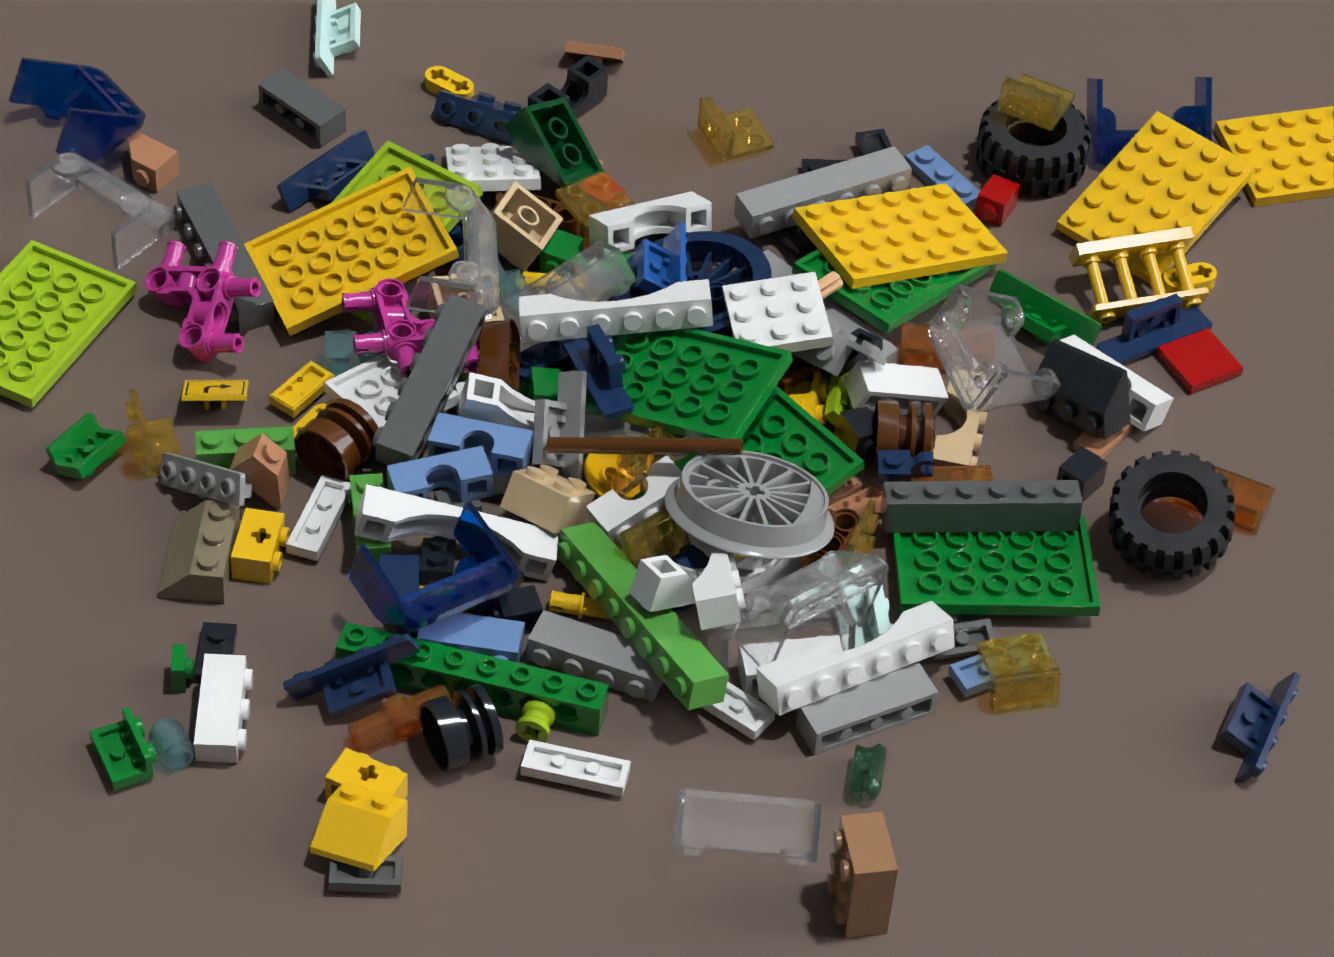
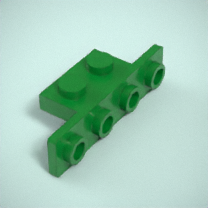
[988,269,1102,346]

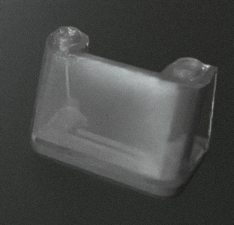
[929,284,1061,412]

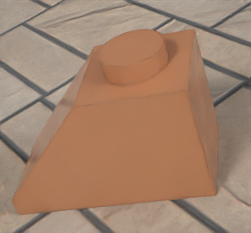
[127,128,179,193]
[229,433,290,510]

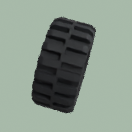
[975,91,1091,198]
[1108,450,1236,580]

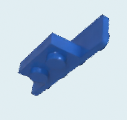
[637,221,687,294]

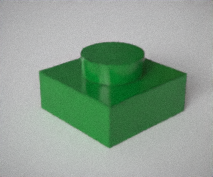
[171,644,194,693]

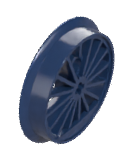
[612,231,772,337]

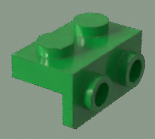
[46,413,126,479]
[89,707,157,791]

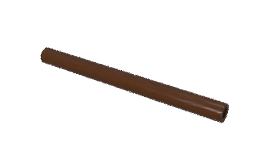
[547,437,743,455]

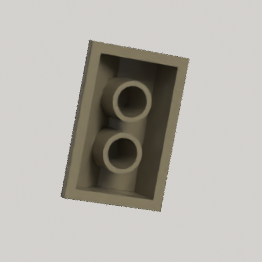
[157,500,240,604]

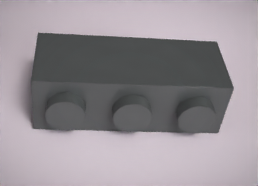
[258,68,346,148]

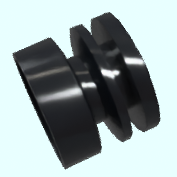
[419,684,504,772]

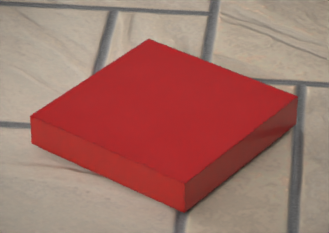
[1156,328,1244,394]

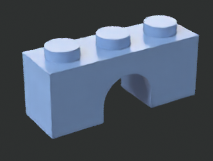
[428,412,533,478]
[387,446,493,502]

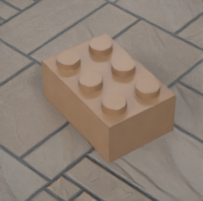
[827,811,898,938]

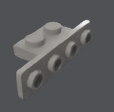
[791,324,887,377]
[532,370,587,481]
[160,452,252,506]

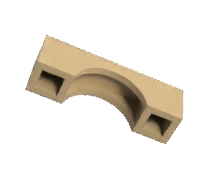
[928,369,993,481]

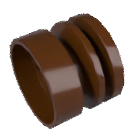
[294,398,378,481]
[872,400,936,467]

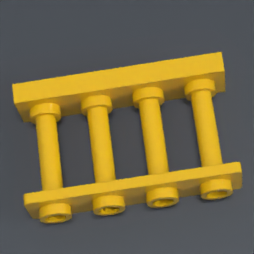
[1069,226,1209,324]

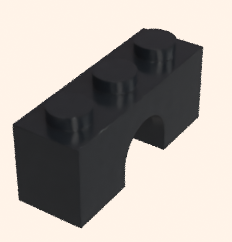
[528,56,608,117]

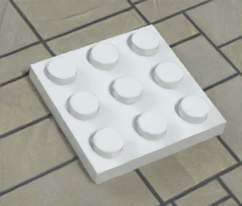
[445,143,541,191]
[722,272,833,352]
[324,354,459,428]

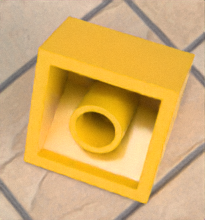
[310,782,408,872]

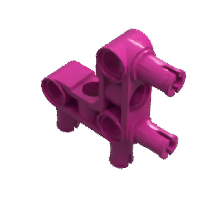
[144,240,261,362]
[341,278,480,378]

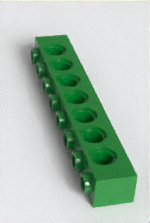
[335,622,609,736]

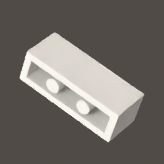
[844,361,949,416]
[737,635,843,696]
[194,654,253,763]

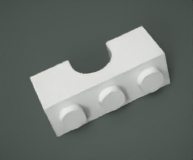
[586,456,682,547]

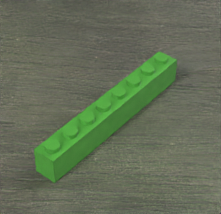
[557,522,729,710]

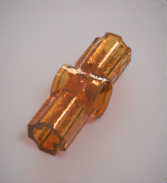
[348,685,453,752]

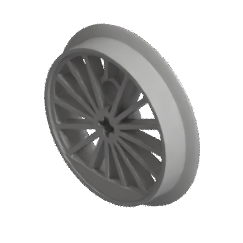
[665,451,835,559]

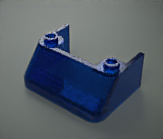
[9,57,146,161]
[1087,77,1212,167]
[347,501,519,628]

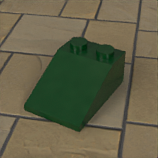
[504,97,606,188]

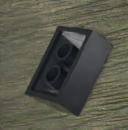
[1032,338,1131,440]

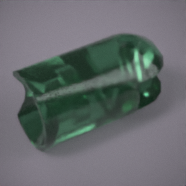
[849,744,887,801]

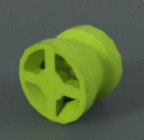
[515,700,556,742]

